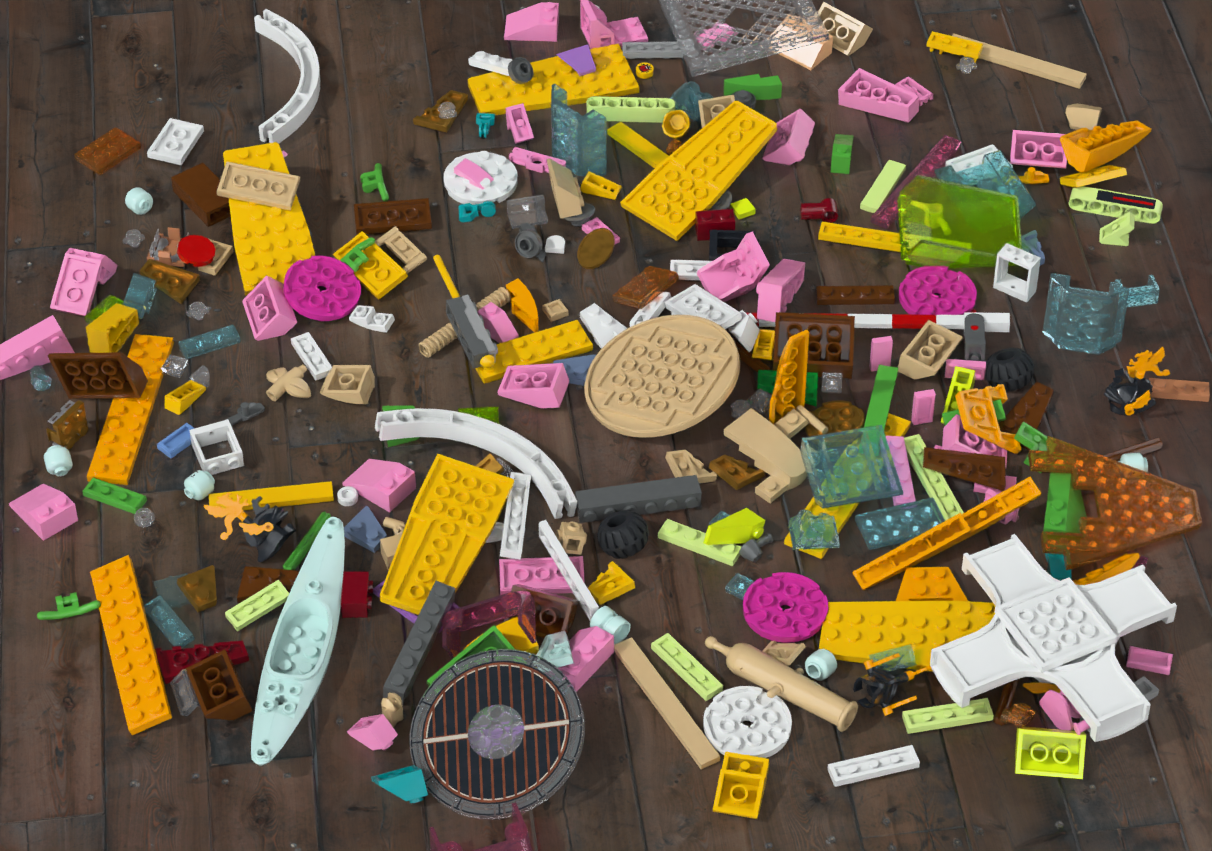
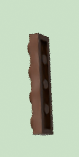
[816,285,895,305]

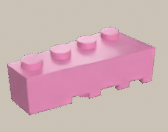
[838,68,919,122]
[756,259,805,322]
[0,315,75,380]

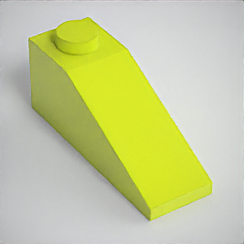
[941,366,976,424]
[703,508,765,545]

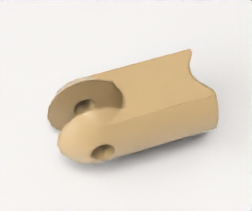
[381,693,403,728]

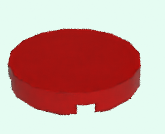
[177,235,216,267]

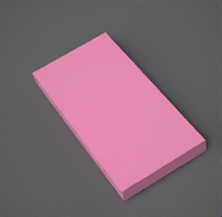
[499,556,585,596]

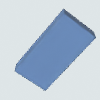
[157,423,195,458]

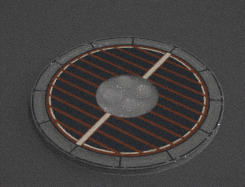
[410,649,585,819]

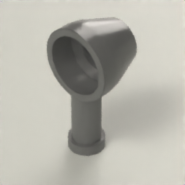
[739,533,773,563]

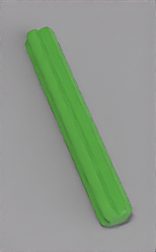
[283,511,331,570]

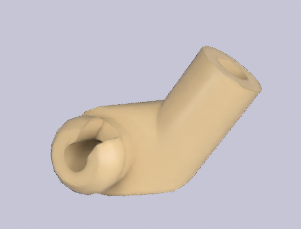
[383,517,405,535]

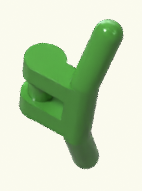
[360,163,389,202]
[340,237,375,272]
[37,592,101,620]

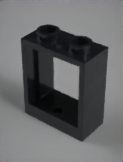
[709,230,759,261]

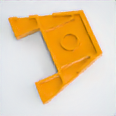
[955,384,1022,454]
[896,567,968,601]

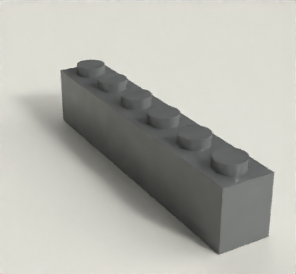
[575,475,702,523]
[383,581,456,706]

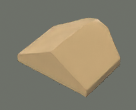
[1065,103,1102,130]
[762,641,806,666]

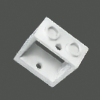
[993,243,1041,302]
[189,419,244,475]

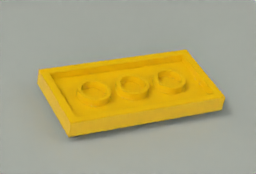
[333,231,408,300]

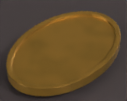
[577,228,615,269]

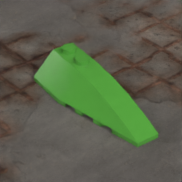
[1041,453,1087,550]

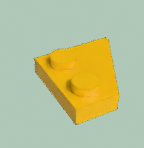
[588,561,635,605]

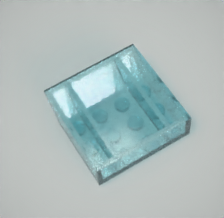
[800,425,903,508]

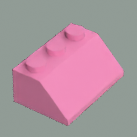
[762,108,815,165]
[1010,130,1067,169]
[242,275,297,341]
[545,626,614,693]

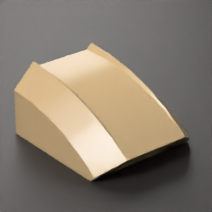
[320,365,375,404]

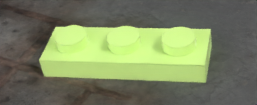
[225,580,289,631]

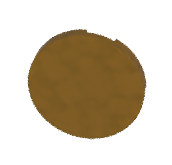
[805,400,865,445]

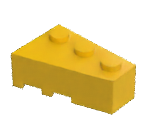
[86,303,139,353]

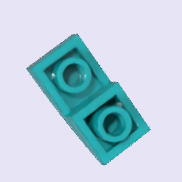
[1045,547,1072,581]

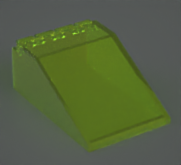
[897,175,1022,268]

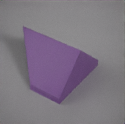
[556,44,596,76]

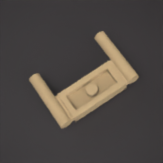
[375,226,427,274]
[774,405,828,439]

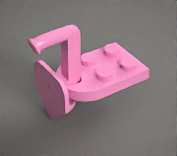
[1039,690,1090,735]

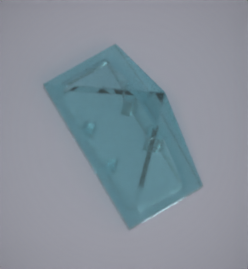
[869,644,917,673]

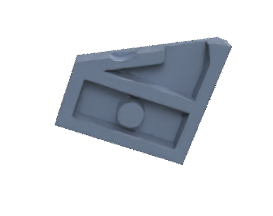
[344,506,387,553]

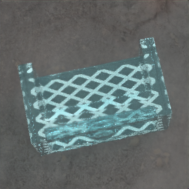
[1113,275,1160,308]

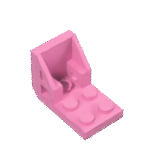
[580,0,648,49]
[697,232,770,302]
[50,248,118,317]

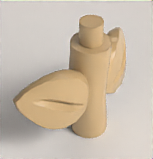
[266,364,311,401]

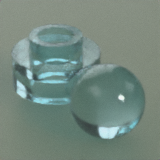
[30,365,52,391]

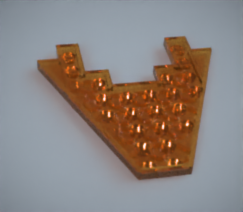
[1028,436,1202,570]

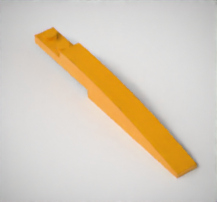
[852,477,1041,591]

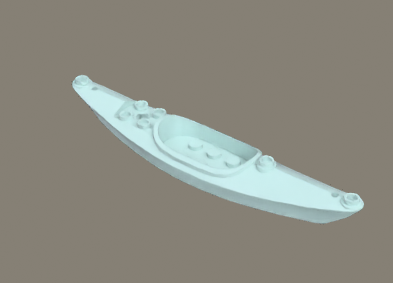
[251,517,345,766]

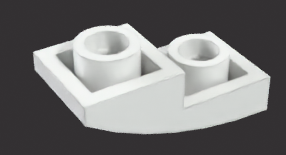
[349,305,395,333]

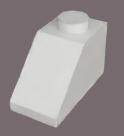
[727,310,760,352]

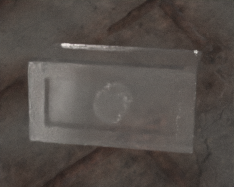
[507,195,548,229]
[170,669,201,717]

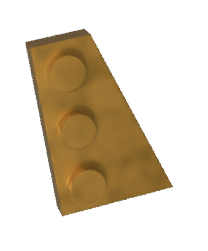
[413,90,468,133]
[140,259,200,304]

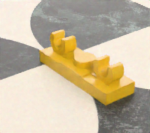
[927,31,983,63]

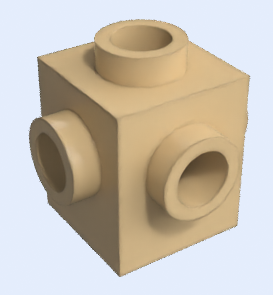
[555,521,587,555]

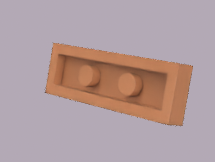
[1149,378,1210,402]

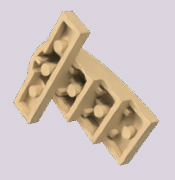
[724,408,824,503]

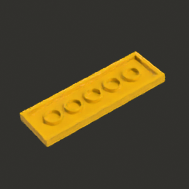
[475,320,593,384]

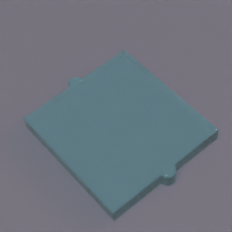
[154,573,191,611]

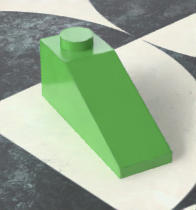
[831,134,854,174]

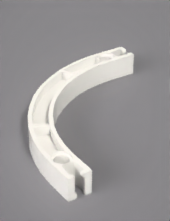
[254,9,320,144]
[375,408,577,519]

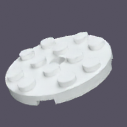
[444,151,518,205]
[703,686,792,758]

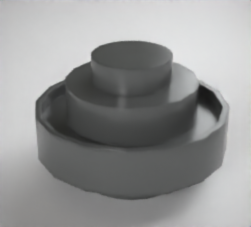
[508,57,533,84]
[731,90,756,109]
[515,229,542,258]

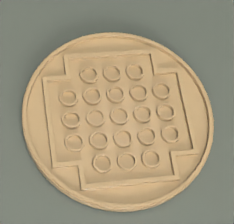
[584,315,740,437]

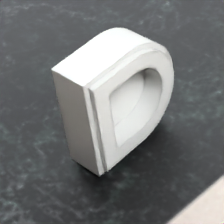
[545,235,565,254]

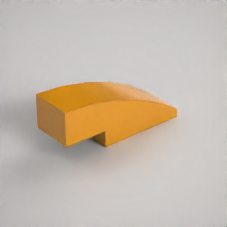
[506,278,538,333]

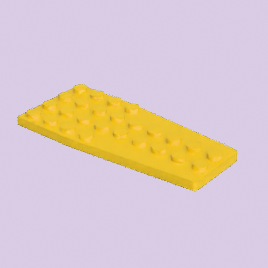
[468,44,639,115]
[620,101,777,241]
[223,142,315,296]
[380,454,515,615]
[819,601,996,672]

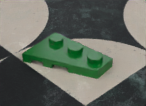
[757,370,818,406]

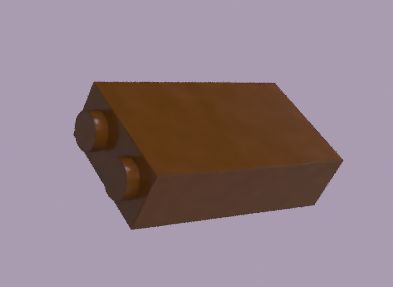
[171,163,231,227]

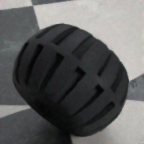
[985,348,1034,392]
[597,510,649,559]

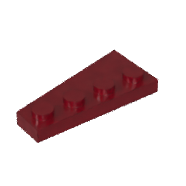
[155,640,249,684]

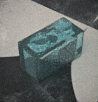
[123,273,157,319]

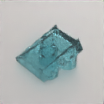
[669,81,713,121]
[788,509,840,550]

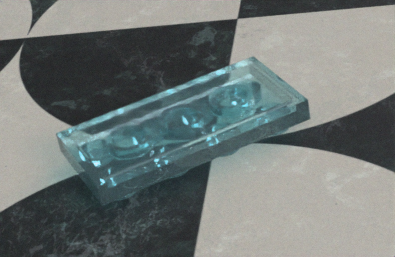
[855,497,945,550]

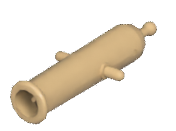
[705,636,858,732]

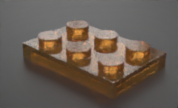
[75,127,141,175]
[612,266,679,309]

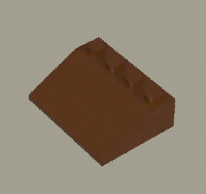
[773,312,855,379]
[48,352,148,399]

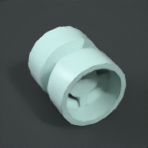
[590,606,631,645]

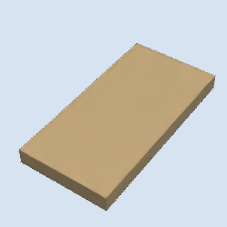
[217,162,300,210]

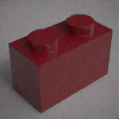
[695,209,735,241]
[341,572,374,618]

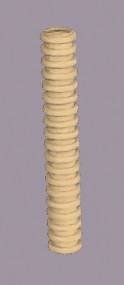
[419,287,511,358]

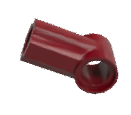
[800,198,838,223]

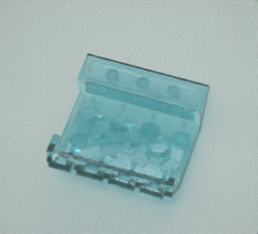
[1043,273,1129,355]

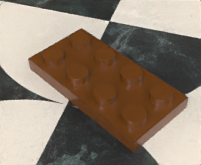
[354,198,432,235]

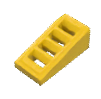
[580,171,622,200]
[752,329,775,360]
[165,380,206,415]

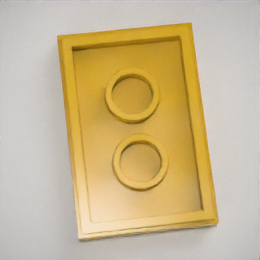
[1060,165,1127,188]

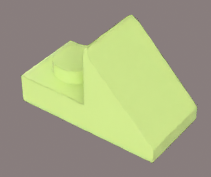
[1099,212,1135,246]

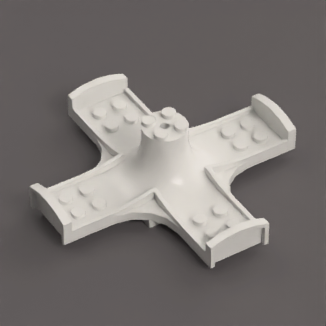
[930,534,1177,742]

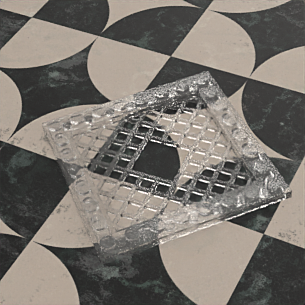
[658,0,829,77]

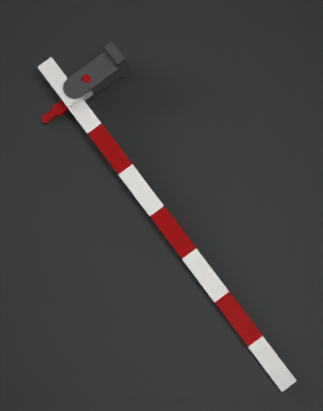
[671,310,1010,362]

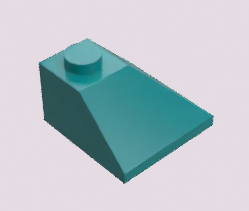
[371,765,428,803]

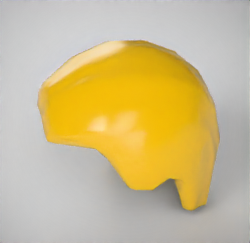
[662,110,690,139]

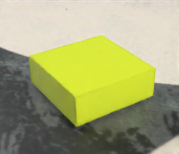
[730,198,756,220]

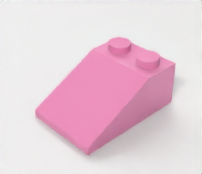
[504,2,559,42]
[497,363,569,408]
[942,414,1007,469]
[343,459,416,512]
[9,483,78,541]

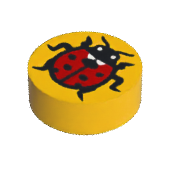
[636,63,654,79]

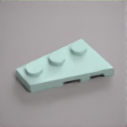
[533,631,574,673]

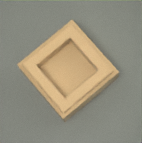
[542,299,569,322]

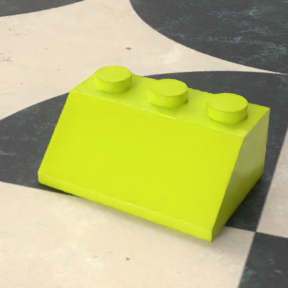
[1015,726,1086,779]

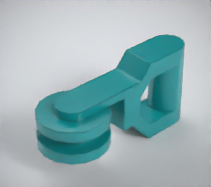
[476,113,496,138]
[458,201,496,222]

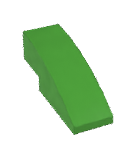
[724,74,782,100]

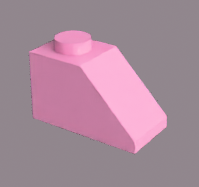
[477,302,519,343]
[347,714,398,750]

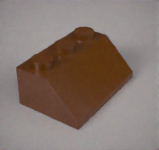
[504,584,579,638]
[185,649,253,720]

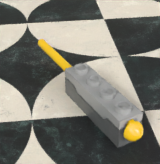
[433,255,498,369]

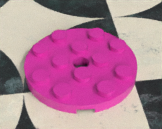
[283,256,361,321]
[899,265,977,315]
[743,572,828,643]

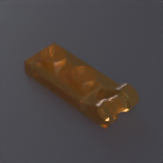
[1000,703,1036,729]

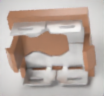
[147,227,189,267]

